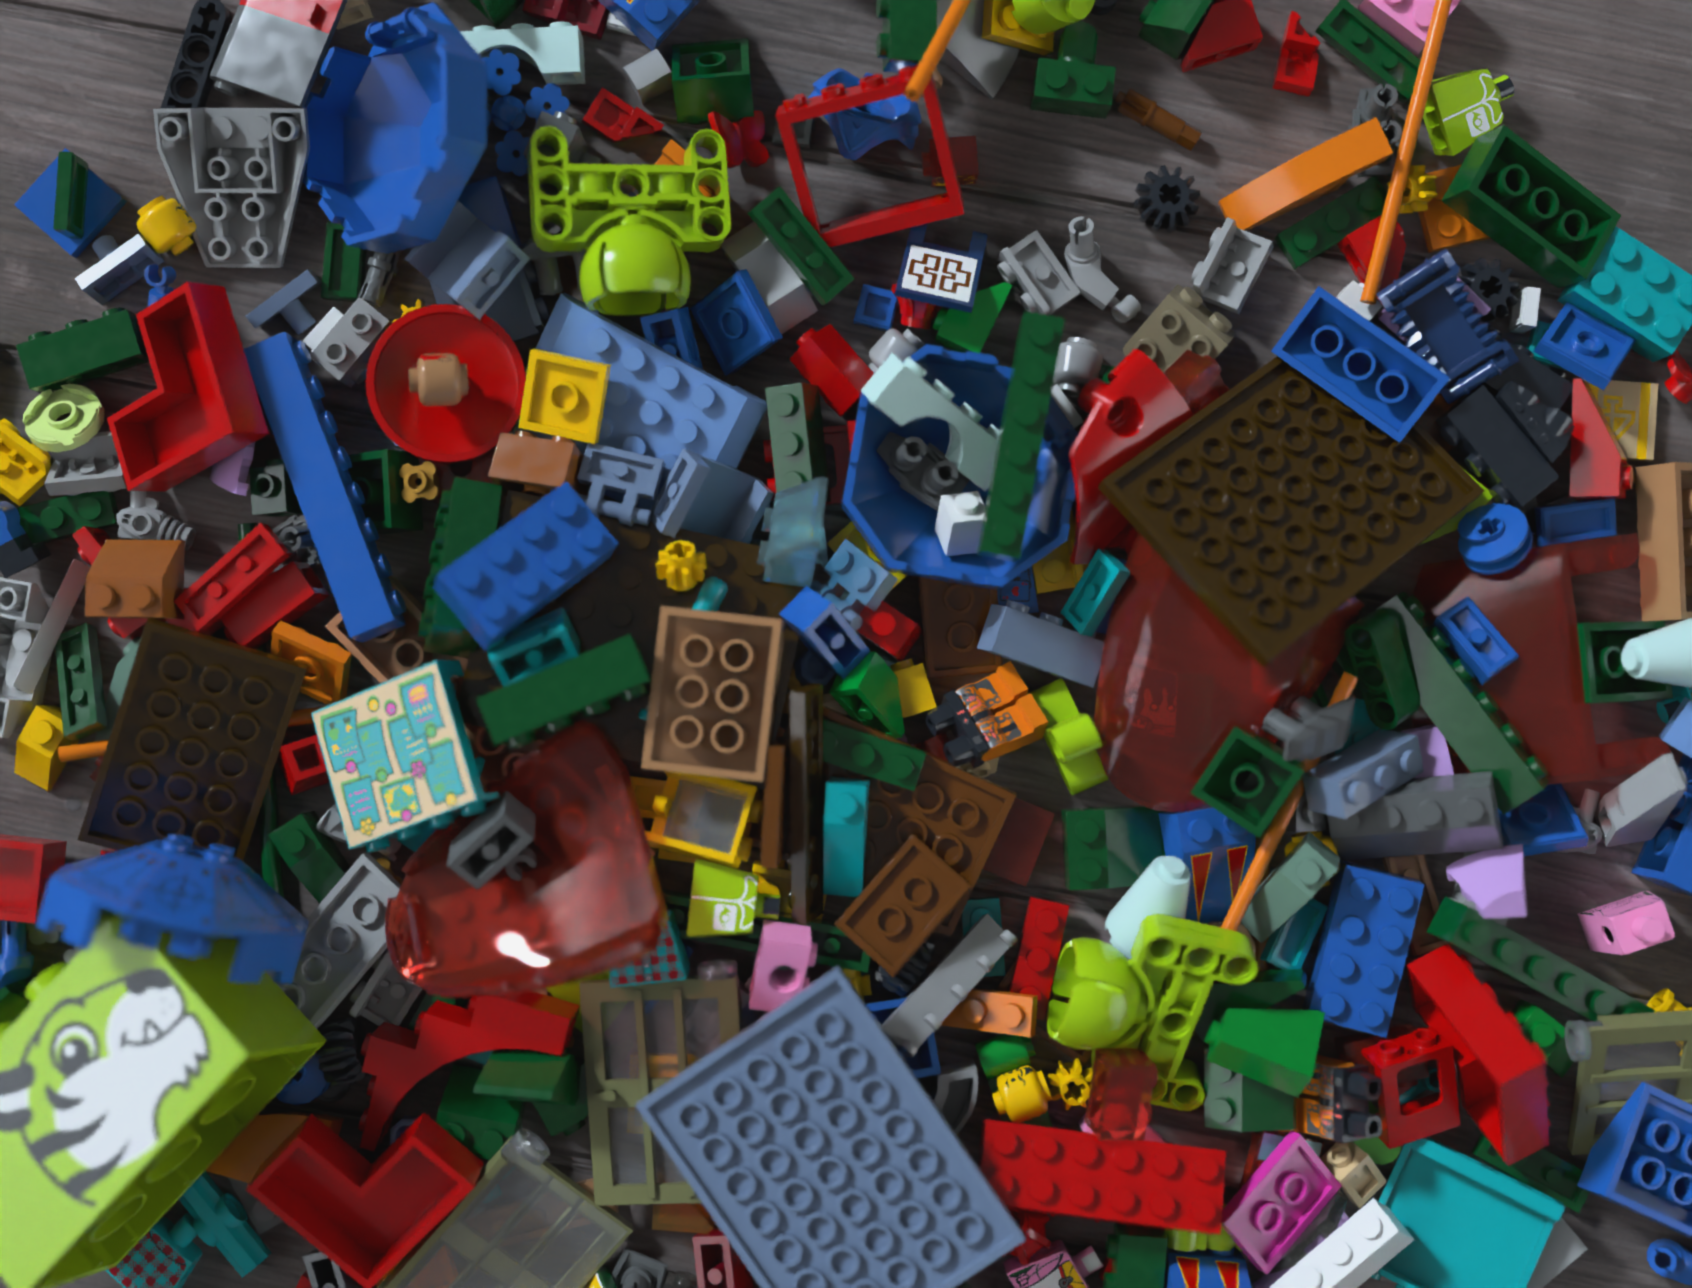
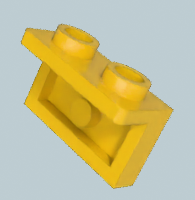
[0,419,51,506]

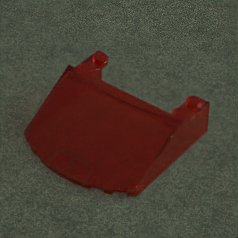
[1411,533,1671,785]

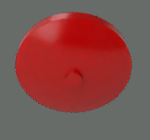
[366,304,526,463]

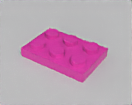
[1221,1130,1342,1275]

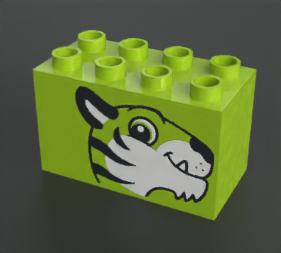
[0,908,327,1288]

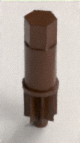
[1114,88,1202,151]

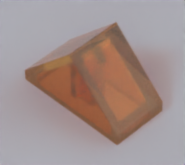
[652,1160,715,1234]

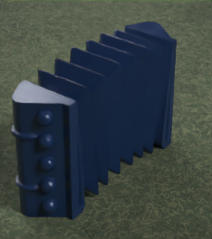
[1376,248,1520,405]

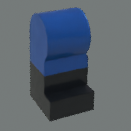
[0,501,52,579]

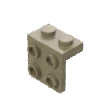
[1123,284,1236,396]

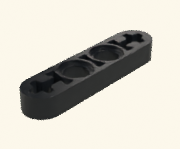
[160,0,232,109]

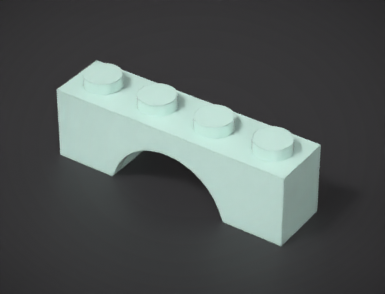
[460,21,585,85]
[861,353,1000,491]

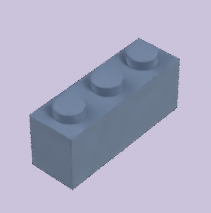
[977,600,1108,688]
[1302,729,1424,819]

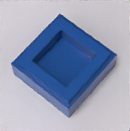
[853,284,898,331]

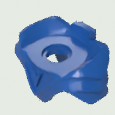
[808,68,922,160]

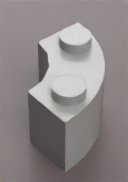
[721,222,818,334]
[929,1060,978,1135]

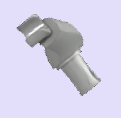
[1064,216,1141,323]

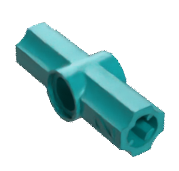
[178,1171,272,1277]

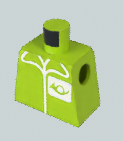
[1413,69,1514,156]
[687,859,781,938]

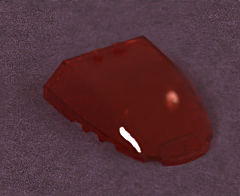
[1094,530,1365,812]
[385,720,668,997]

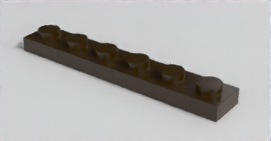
[787,683,823,925]

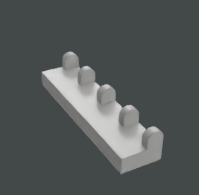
[881,914,1018,1057]

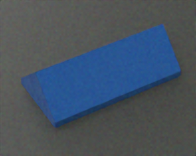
[1271,286,1450,443]

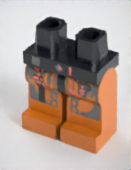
[925,661,1048,768]
[1279,1054,1382,1143]

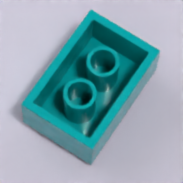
[1557,226,1692,363]

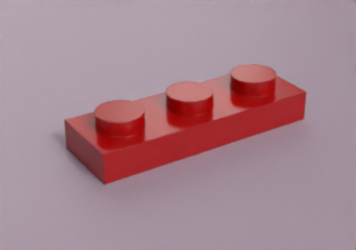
[174,523,291,632]
[1009,896,1070,1021]

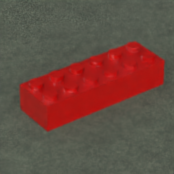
[977,1119,1226,1235]

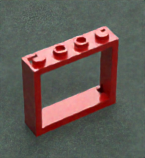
[775,65,965,248]

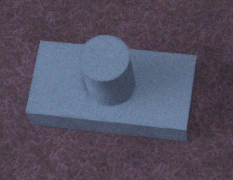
[75,234,164,305]
[245,269,321,336]

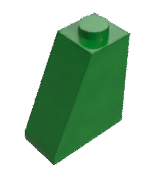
[1205,1008,1325,1097]

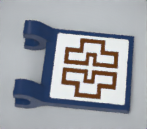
[894,224,988,313]

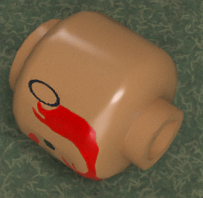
[409,353,468,406]

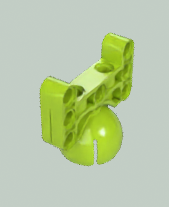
[527,126,731,316]
[1047,914,1258,1111]

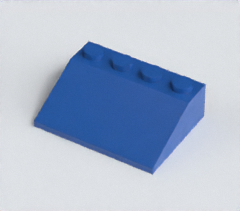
[1577,1082,1692,1239]

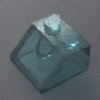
[757,477,828,588]

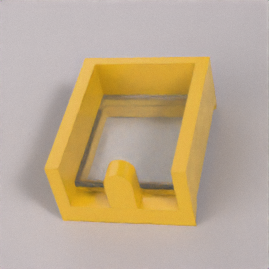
[641,771,764,869]

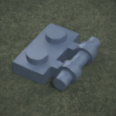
[577,443,666,526]
[810,538,898,630]

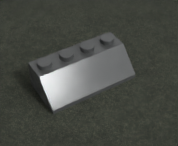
[1327,771,1503,860]

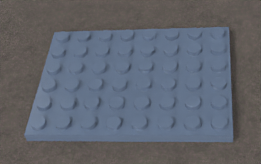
[635,965,1026,1288]

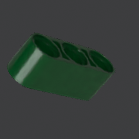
[1344,610,1420,730]

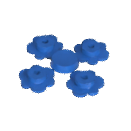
[482,49,570,176]

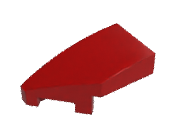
[1272,11,1320,97]
[581,87,664,143]

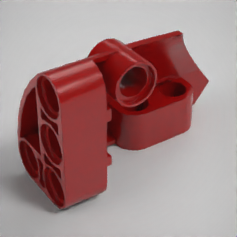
[1068,349,1194,565]

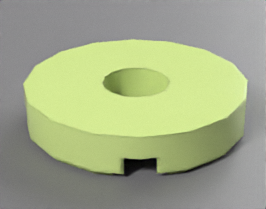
[23,384,104,452]

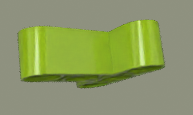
[1026,678,1108,796]

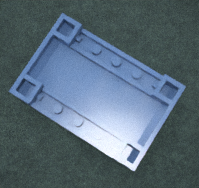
[511,293,767,510]

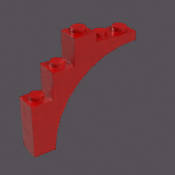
[72,526,329,649]
[358,978,580,1152]

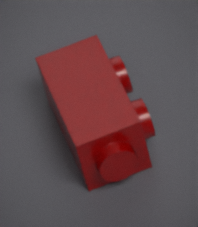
[789,324,874,417]

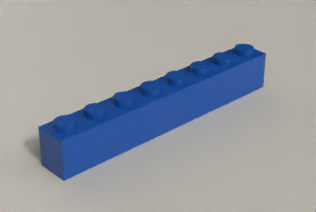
[244,331,406,643]

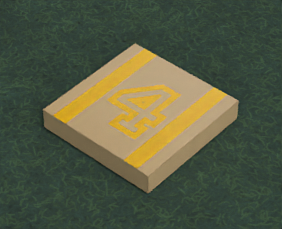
[1581,378,1658,462]

